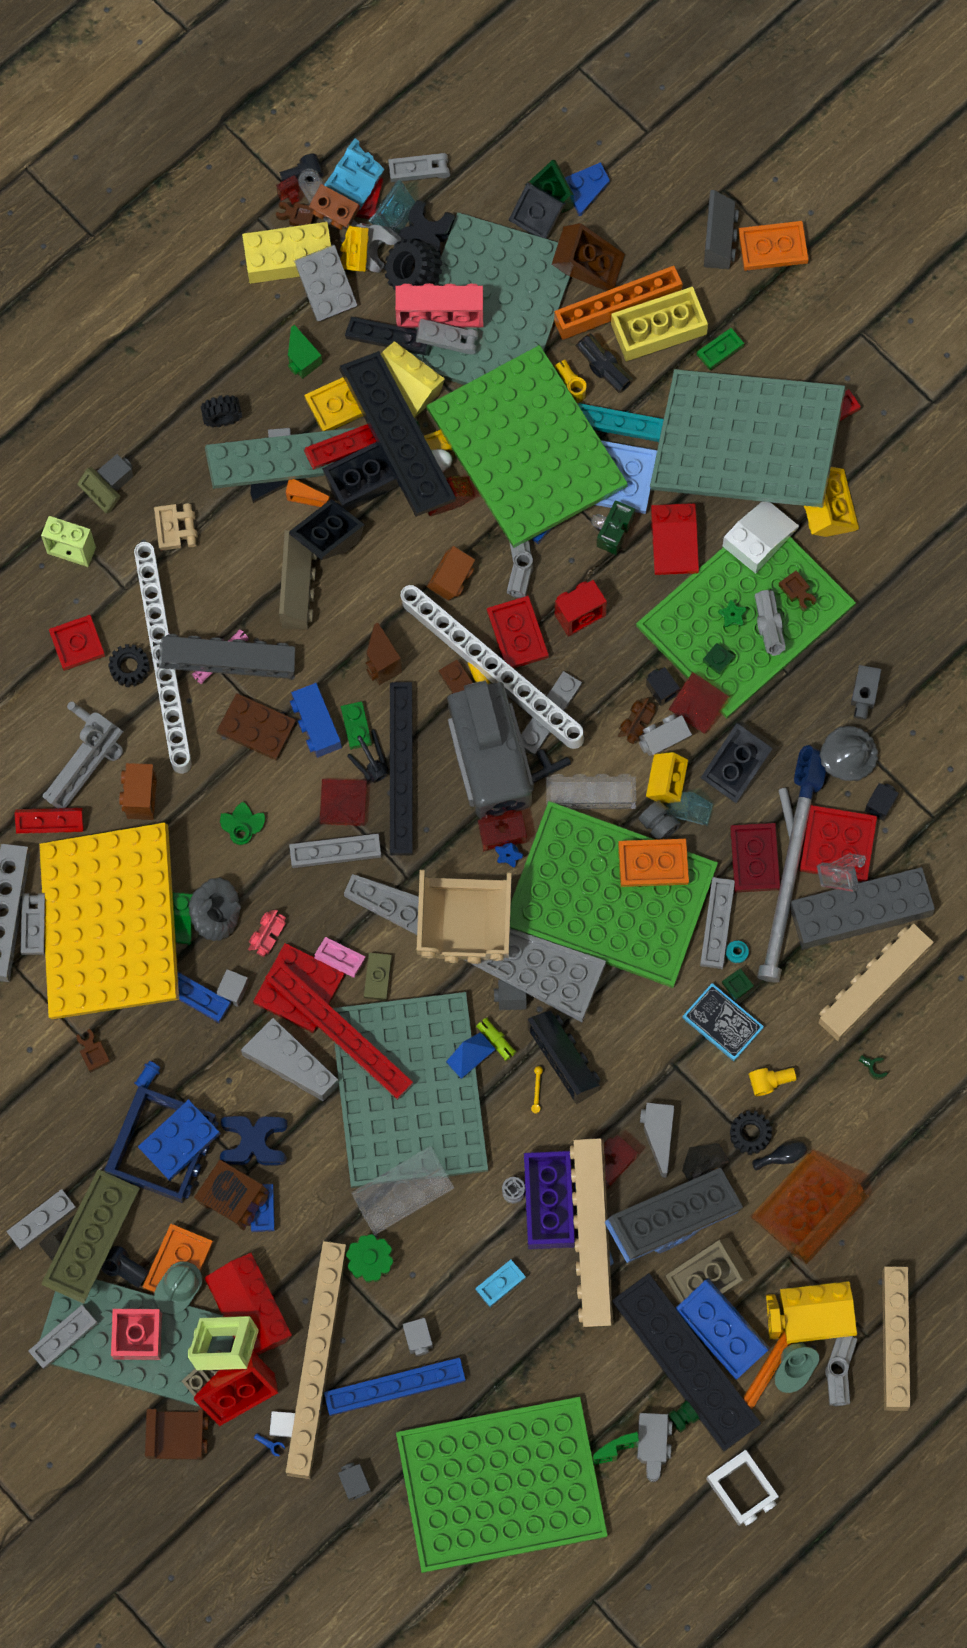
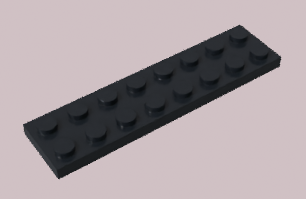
[339,351,456,517]
[612,1273,761,1453]

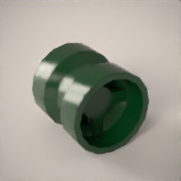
[667,1400,700,1433]

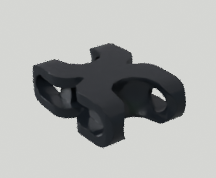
[399,200,455,254]

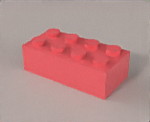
[395,284,483,328]

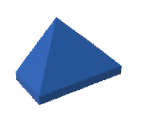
[446,1032,496,1079]

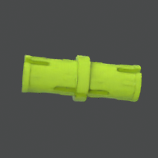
[476,1018,517,1061]

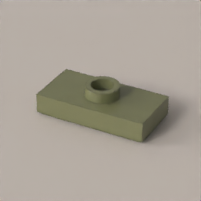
[77,467,121,513]
[364,953,392,1001]

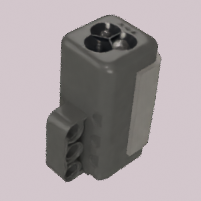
[447,680,534,819]

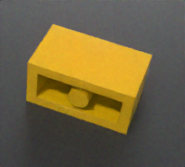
[646,752,688,804]

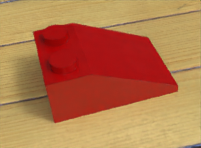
[651,503,699,575]
[194,1351,278,1426]

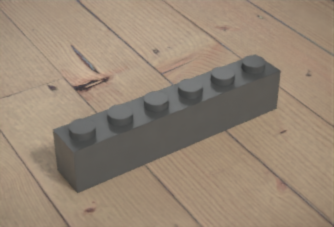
[159,634,295,679]

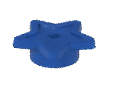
[495,843,523,867]

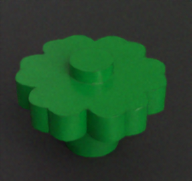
[346,1234,393,1283]

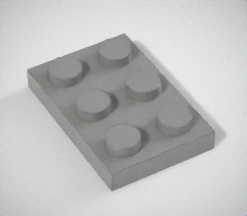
[294,245,357,321]

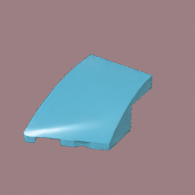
[324,138,384,210]

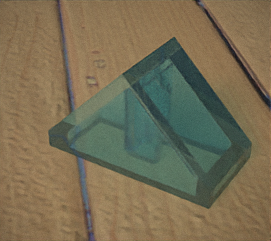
[666,792,713,826]

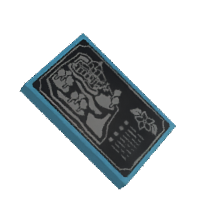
[682,983,764,1062]

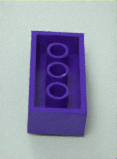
[524,1151,574,1249]

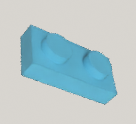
[475,1260,526,1307]

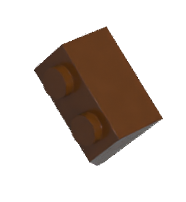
[365,623,402,686]

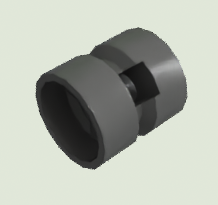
[639,800,681,840]

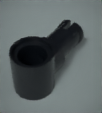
[279,153,324,184]

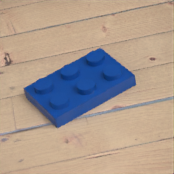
[138,1099,220,1181]

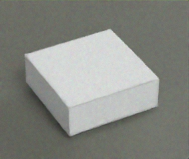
[269,1411,295,1438]

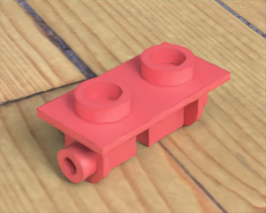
[248,910,286,957]

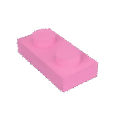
[314,937,365,978]

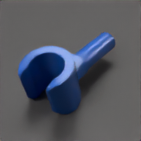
[254,1434,285,1457]

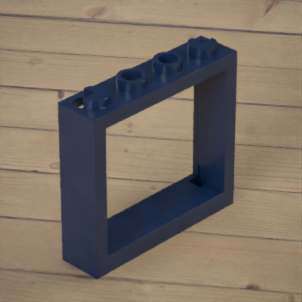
[104,1086,219,1203]

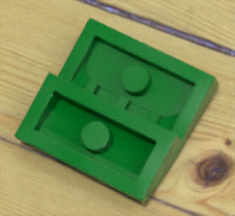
[593,1432,639,1465]

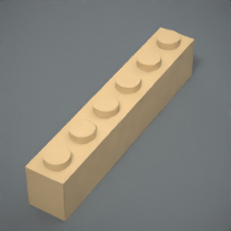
[819,924,934,1041]
[882,1267,910,1411]

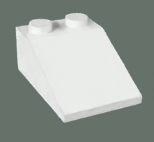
[723,501,799,573]

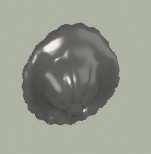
[820,726,878,781]
[189,877,241,941]

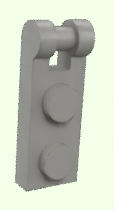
[388,153,450,182]
[416,319,479,354]
[21,893,45,955]

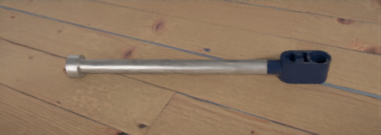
[757,745,826,982]

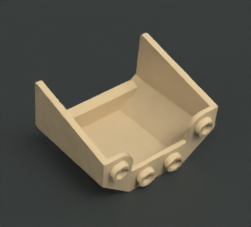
[417,870,511,964]

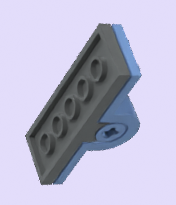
[605,1167,743,1263]

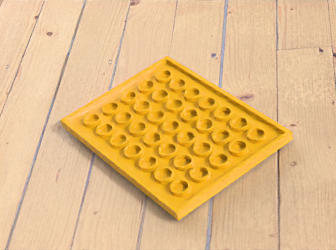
[39,823,179,1019]

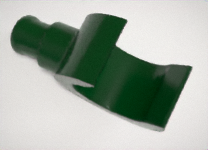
[858,1055,888,1080]

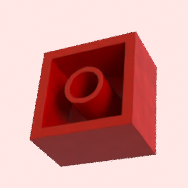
[555,580,607,637]

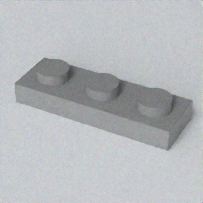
[6,1189,77,1251]
[29,1305,98,1369]

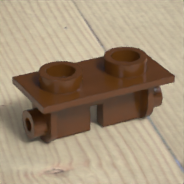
[617,698,656,744]

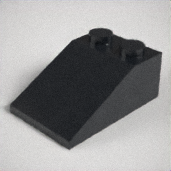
[289,499,364,560]
[701,722,779,803]

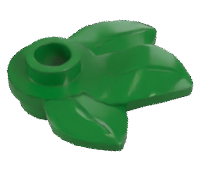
[220,802,265,845]

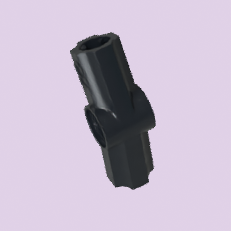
[575,333,633,393]
[101,1246,149,1288]

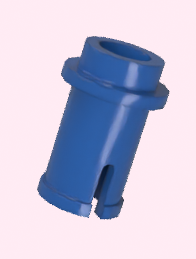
[134,1061,160,1089]

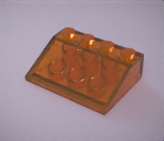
[751,1150,868,1265]

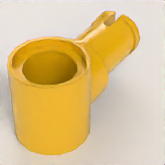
[555,360,586,403]
[749,1067,796,1097]

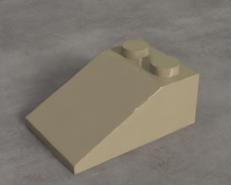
[665,1238,753,1302]

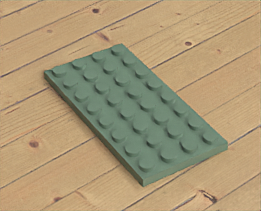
[34,1279,234,1408]

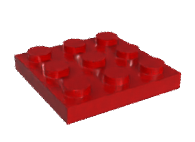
[800,805,877,882]
[253,943,345,1034]

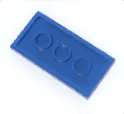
[675,1278,771,1380]

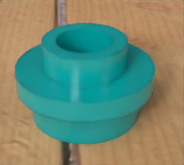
[726,941,749,963]

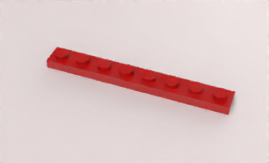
[265,961,413,1100]

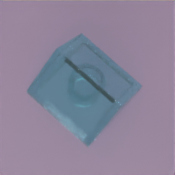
[368,180,415,235]

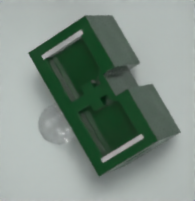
[591,500,635,555]

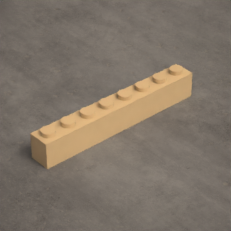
[570,1138,614,1327]

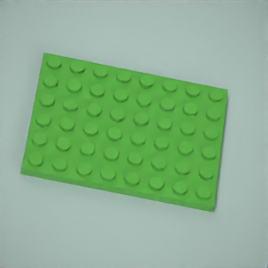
[427,345,628,548]
[636,537,856,719]
[510,801,718,988]
[396,1397,608,1573]

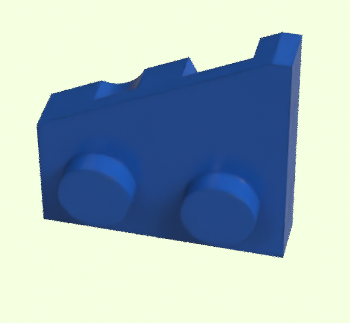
[565,162,610,216]

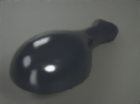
[752,1140,808,1171]

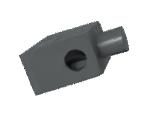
[851,665,881,720]

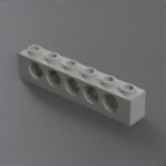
[0,844,30,982]

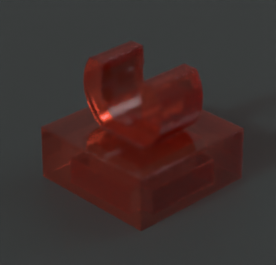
[276,175,300,205]

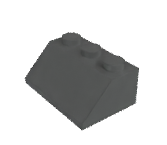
[704,190,739,269]

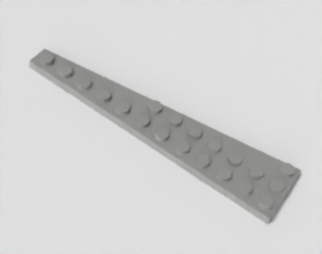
[344,874,606,1022]

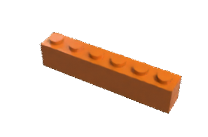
[554,266,683,340]

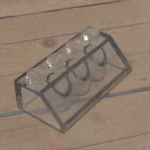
[351,1146,455,1235]

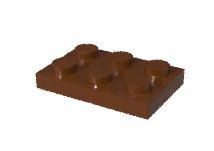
[217,693,296,761]

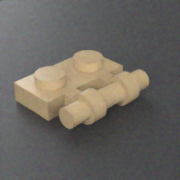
[154,503,198,551]

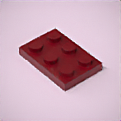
[730,823,780,893]

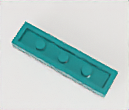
[578,403,664,442]

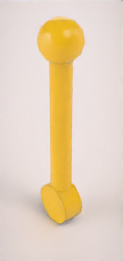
[531,1066,543,1114]

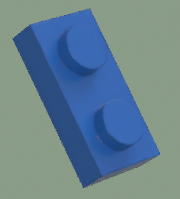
[251,1184,275,1232]

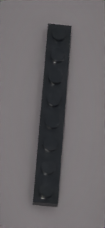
[390,682,413,856]

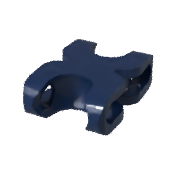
[219,1116,288,1166]

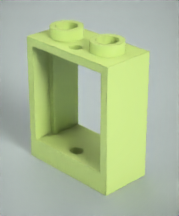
[41,516,96,567]
[188,1316,259,1370]

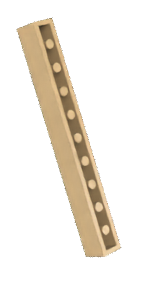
[286,1241,347,1479]

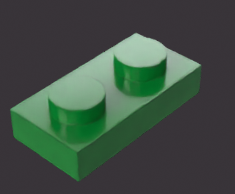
[697,328,744,371]
[341,701,372,750]

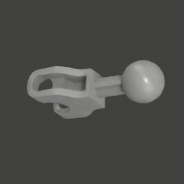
[324,217,401,273]

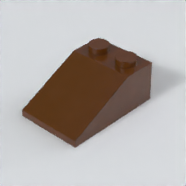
[551,223,625,291]

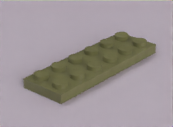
[41,1169,140,1304]

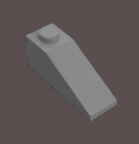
[640,1103,674,1178]

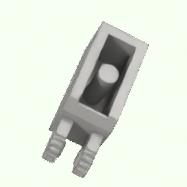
[637,1413,672,1482]

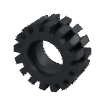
[200,395,242,428]
[108,644,150,687]
[730,1111,772,1155]

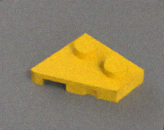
[340,226,369,272]
[766,1294,785,1340]

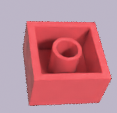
[111,1309,162,1360]

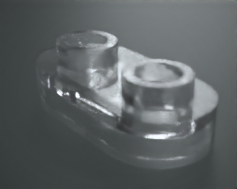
[298,169,325,203]

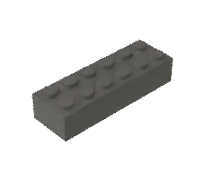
[790,867,935,950]

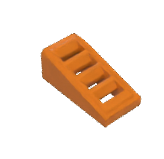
[286,479,330,507]

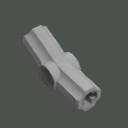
[507,540,533,598]
[755,590,785,656]
[825,1336,857,1406]

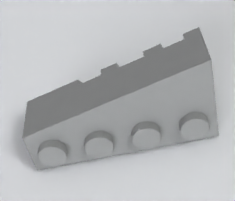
[241,1018,339,1101]

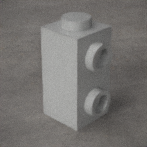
[639,714,692,756]

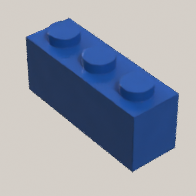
[290,683,342,758]

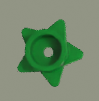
[718,600,747,627]

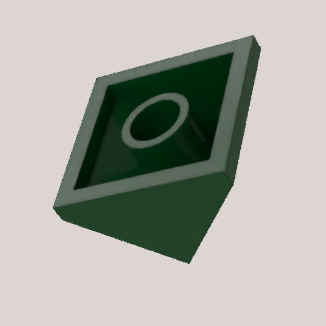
[529,160,574,214]

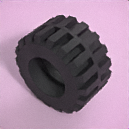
[384,238,443,291]

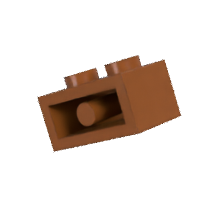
[309,184,361,230]
[426,546,475,601]

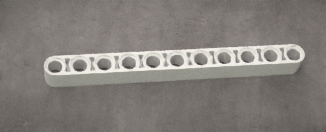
[134,542,192,774]
[400,585,584,749]

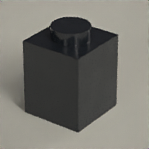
[646,667,680,706]
[865,783,899,821]

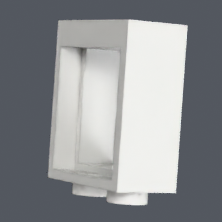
[706,1450,779,1526]

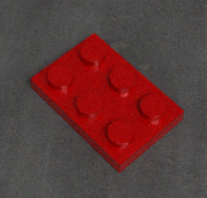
[486,596,549,669]

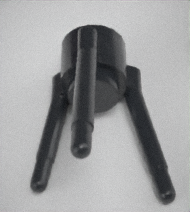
[347,729,389,783]

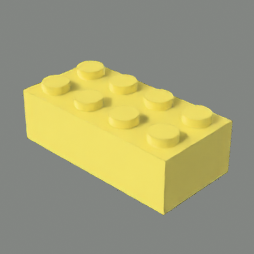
[242,222,331,284]
[611,287,708,361]

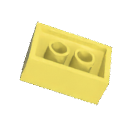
[381,341,445,418]

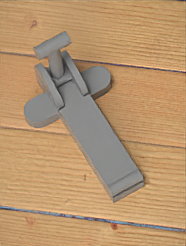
[43,702,123,808]

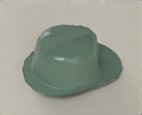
[154,1262,202,1314]
[775,1342,819,1393]

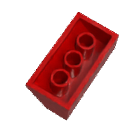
[205,1253,292,1355]

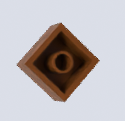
[119,763,157,820]

